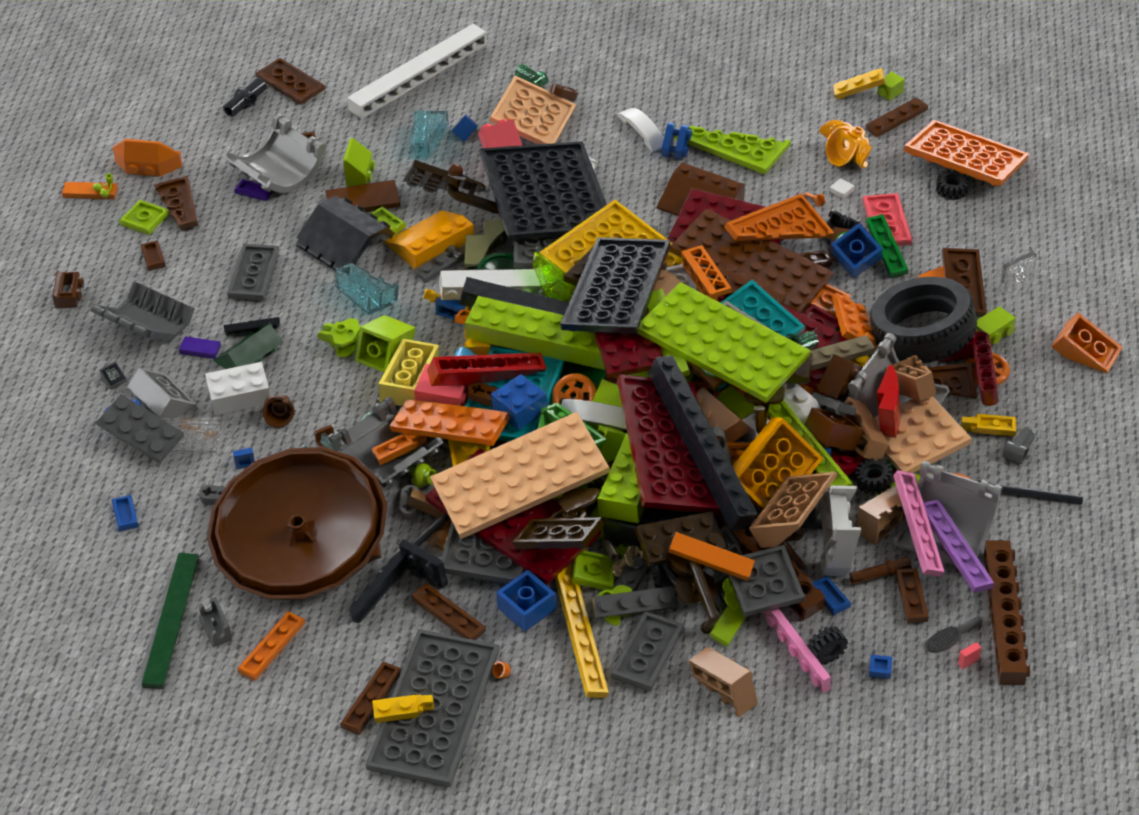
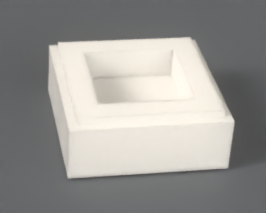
[829,178,855,199]

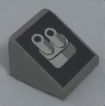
[99,362,127,390]

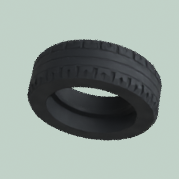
[870,277,977,363]

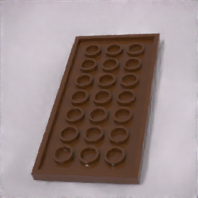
[669,208,834,313]

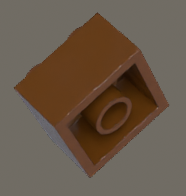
[817,354,863,402]
[804,407,864,452]

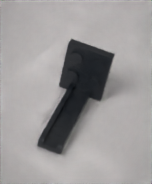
[349,539,448,623]

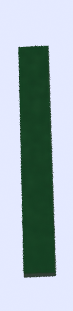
[141,553,199,689]

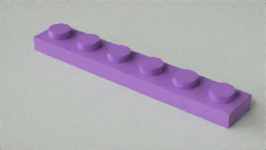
[924,499,994,593]

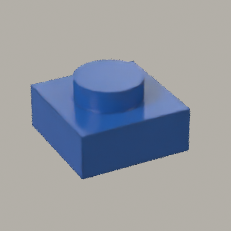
[233,447,255,469]
[869,655,892,679]

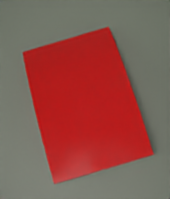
[877,365,901,438]

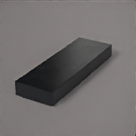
[223,317,281,334]

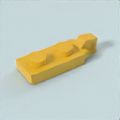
[960,414,1016,437]
[372,695,434,723]

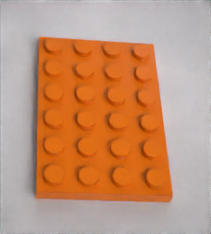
[904,120,1029,187]

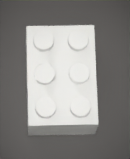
[205,362,270,415]

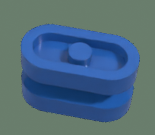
[661,122,692,160]

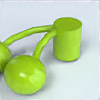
[93,173,114,198]

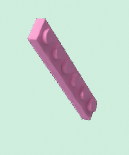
[893,470,944,577]
[761,608,831,693]

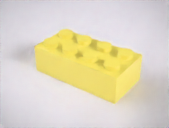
[379,339,440,406]

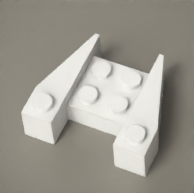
[815,486,861,576]

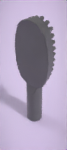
[925,616,982,653]

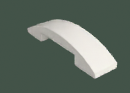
[617,108,664,153]
[561,399,627,430]

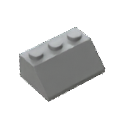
[128,368,197,421]

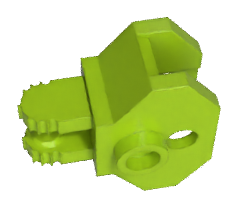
[317,318,360,358]

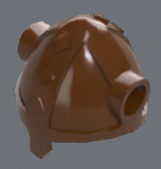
[263,395,296,428]

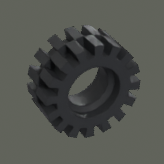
[936,169,969,200]
[856,458,893,495]
[807,626,848,665]

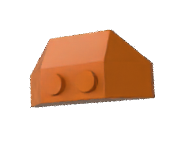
[112,139,183,177]

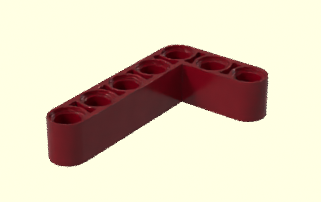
[938,331,999,406]

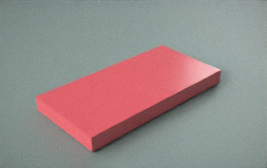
[863,193,912,246]

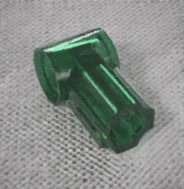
[515,64,549,88]
[785,331,819,349]

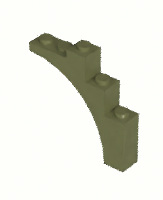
[464,220,508,270]

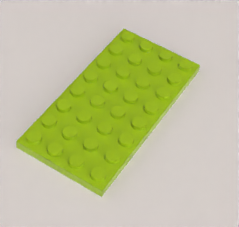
[638,282,810,403]

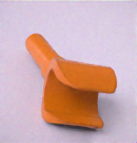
[804,192,826,207]

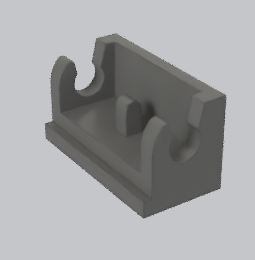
[199,597,232,648]

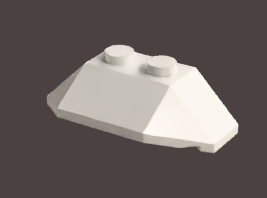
[784,383,821,424]

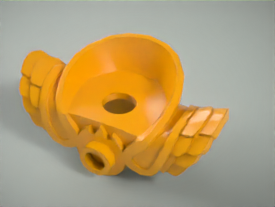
[819,120,872,169]

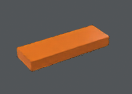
[62,182,118,199]

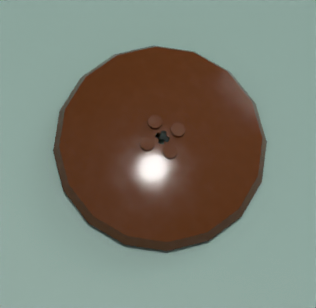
[207,447,387,600]

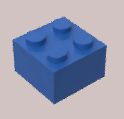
[831,223,883,278]
[491,374,548,430]
[496,570,556,632]

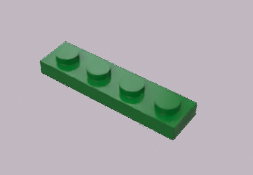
[865,214,908,278]

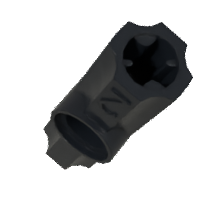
[223,77,267,117]

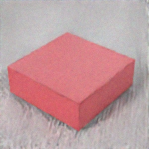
[958,642,981,669]

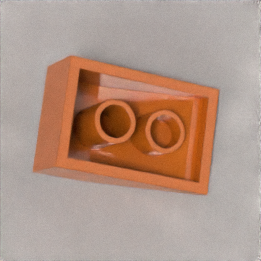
[1051,312,1123,373]

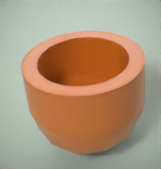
[492,661,511,679]

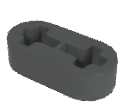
[199,485,225,505]

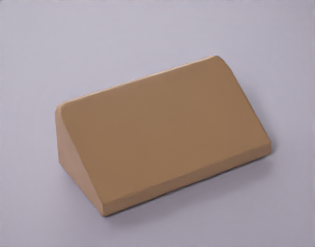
[407,488,444,518]

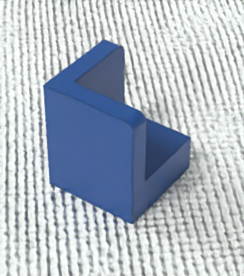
[452,114,478,141]

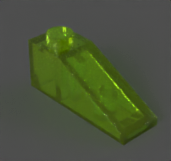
[532,251,576,302]

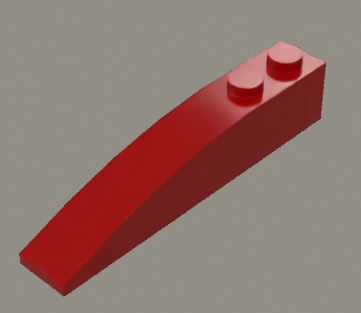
[427,353,546,386]

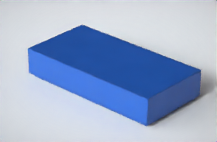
[111,495,139,532]
[812,576,851,616]

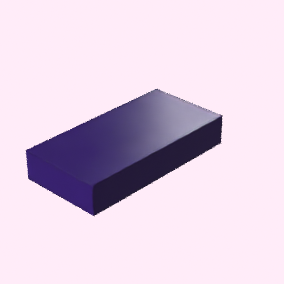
[234,179,273,201]
[179,336,221,359]

